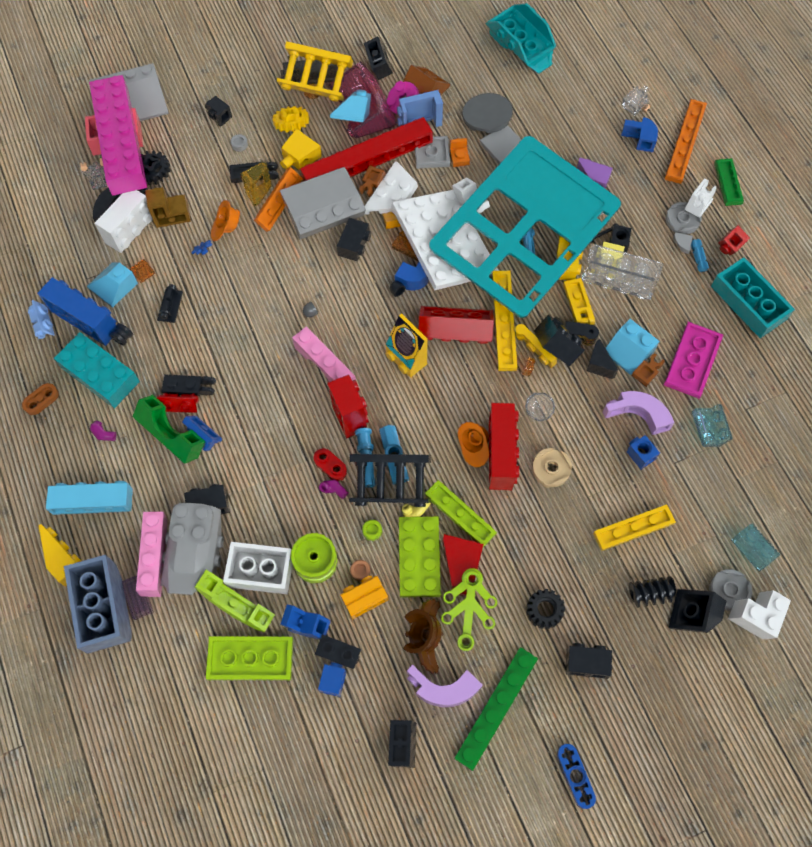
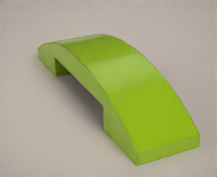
[194,569,275,633]

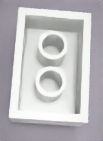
[94,190,153,253]
[223,542,293,594]

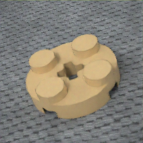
[532,448,572,488]

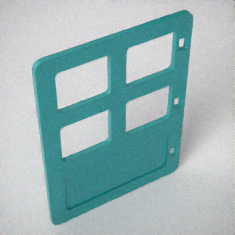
[429,136,621,318]

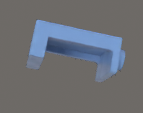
[397,90,443,127]

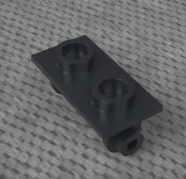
[157,284,183,323]
[315,634,361,670]

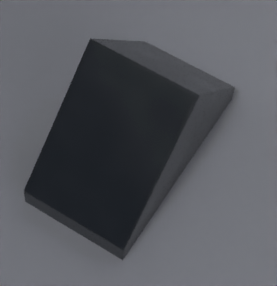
[586,339,618,379]

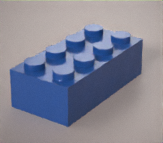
[37,277,117,346]

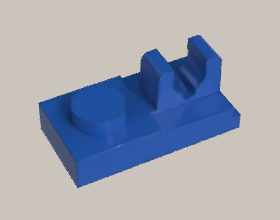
[182,416,222,451]

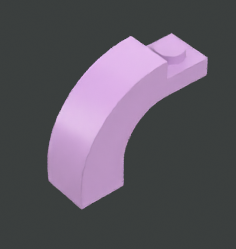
[603,391,674,435]
[407,665,483,707]

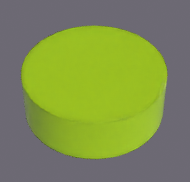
[362,520,382,541]

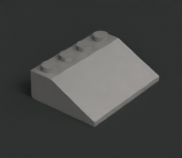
[89,63,169,121]
[280,167,366,240]

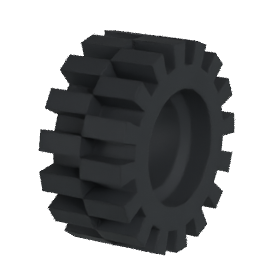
[526,589,565,629]

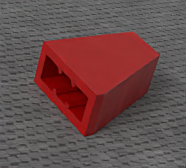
[443,534,484,597]

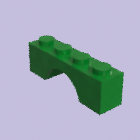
[132,395,205,464]

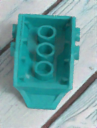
[485,3,556,74]

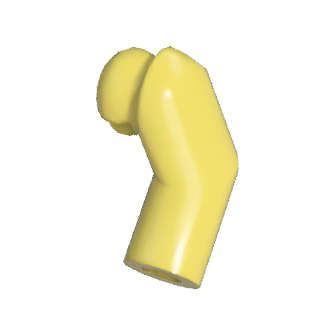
[402,503,431,517]

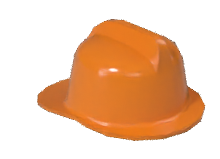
[210,200,240,241]
[458,422,489,467]

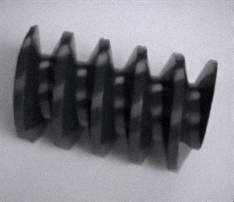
[629,576,676,608]

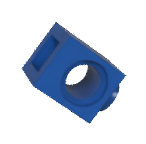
[627,435,660,470]
[318,662,346,697]

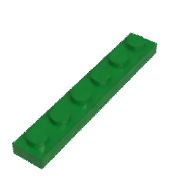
[454,647,539,771]

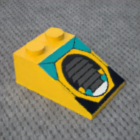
[385,313,428,378]

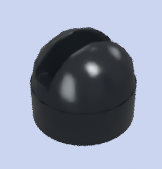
[390,281,405,297]

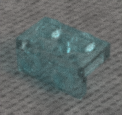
[691,404,733,447]

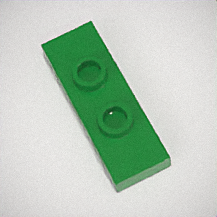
[714,158,744,206]

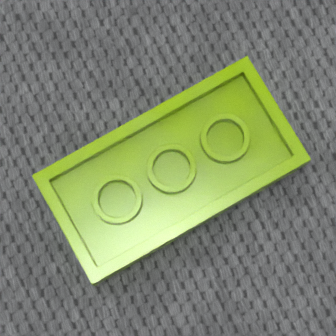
[399,516,441,598]
[206,636,293,680]

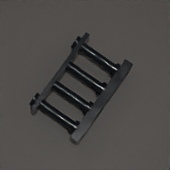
[349,454,431,507]

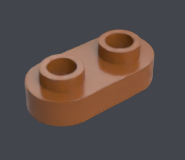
[22,383,59,415]

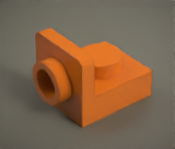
[450,138,470,167]

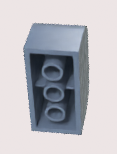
[64,555,132,654]

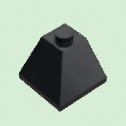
[668,589,727,633]

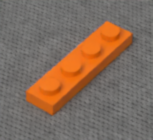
[254,167,303,232]

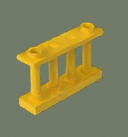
[277,41,353,102]

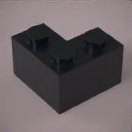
[534,314,585,366]

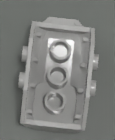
[160,503,224,595]

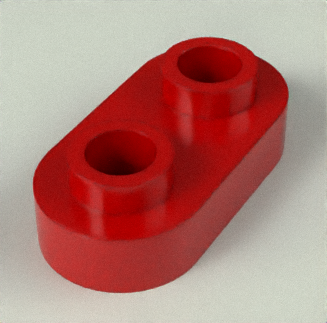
[313,448,347,481]

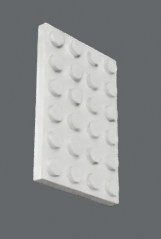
[391,190,499,290]

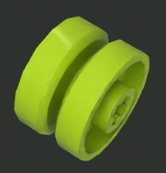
[291,533,338,584]

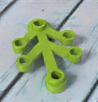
[441,568,497,651]

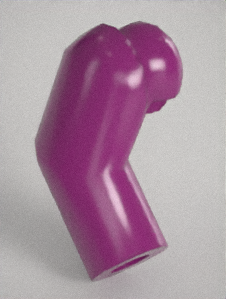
[90,421,117,441]
[319,480,349,499]

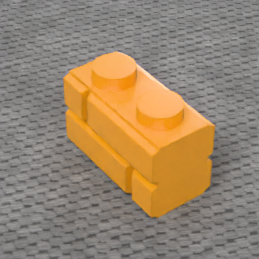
[340,575,389,620]

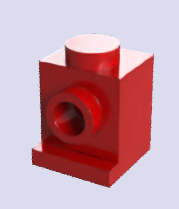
[718,225,750,255]

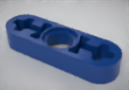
[557,744,596,809]

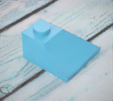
[330,90,371,122]
[87,262,138,308]

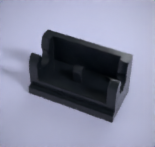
[388,720,417,768]

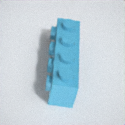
[46,481,133,515]

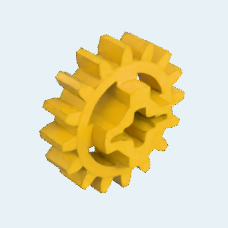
[272,106,309,133]

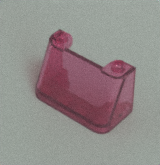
[329,61,397,139]

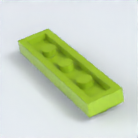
[425,480,497,548]

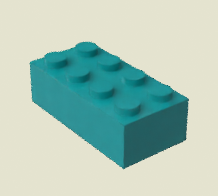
[711,257,795,339]
[53,332,140,409]

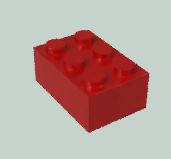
[327,374,369,439]

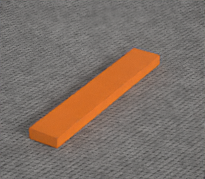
[664,99,707,184]

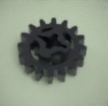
[141,150,171,185]

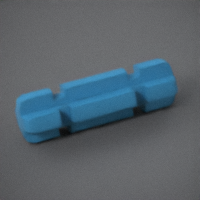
[691,239,709,272]

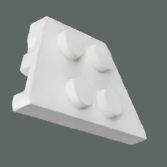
[364,161,418,215]

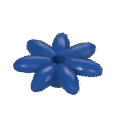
[192,240,213,255]

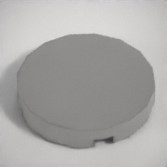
[665,202,702,235]
[709,569,752,611]

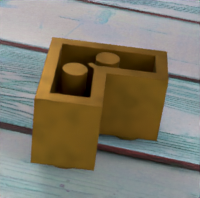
[145,187,191,228]

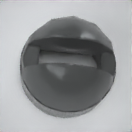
[303,301,318,318]

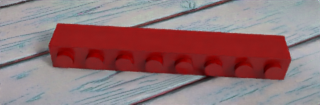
[300,117,433,181]

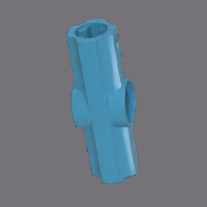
[379,425,409,485]

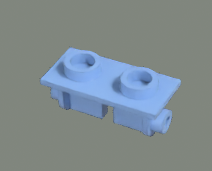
[28,300,55,339]

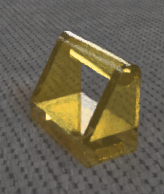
[240,162,272,207]

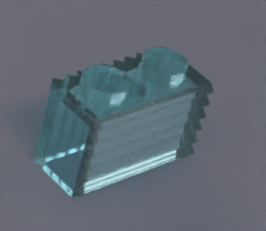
[731,524,780,572]

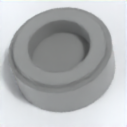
[230,134,248,152]

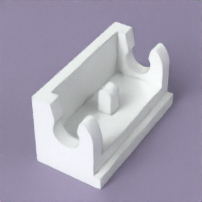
[685,178,716,218]

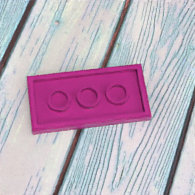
[664,322,723,399]

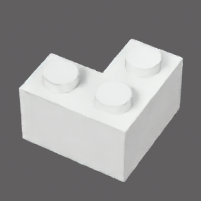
[728,590,791,639]

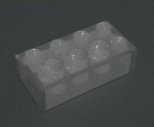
[581,244,664,300]

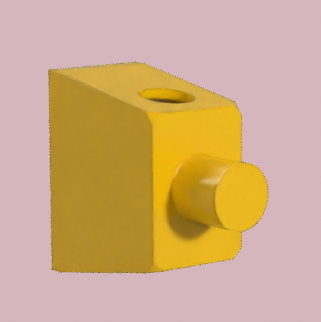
[280,129,322,170]

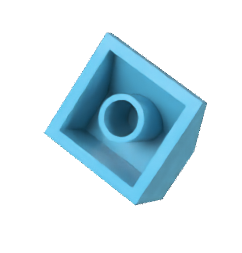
[606,319,660,375]

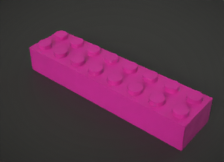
[89,75,147,196]

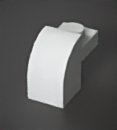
[452,177,490,213]

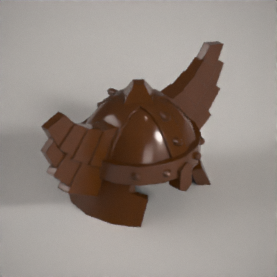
[403,599,444,674]

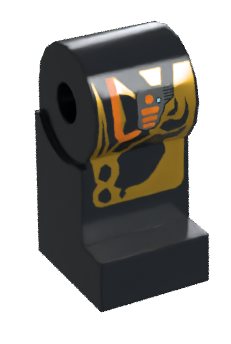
[564,321,599,346]

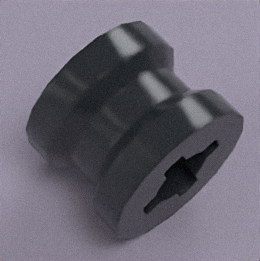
[109,323,133,346]

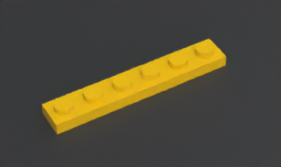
[492,270,517,371]

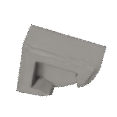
[673,232,693,254]

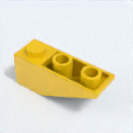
[39,524,81,587]

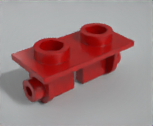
[157,393,199,413]

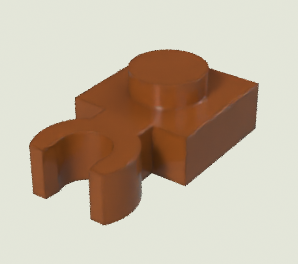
[359,166,386,197]
[631,354,665,387]

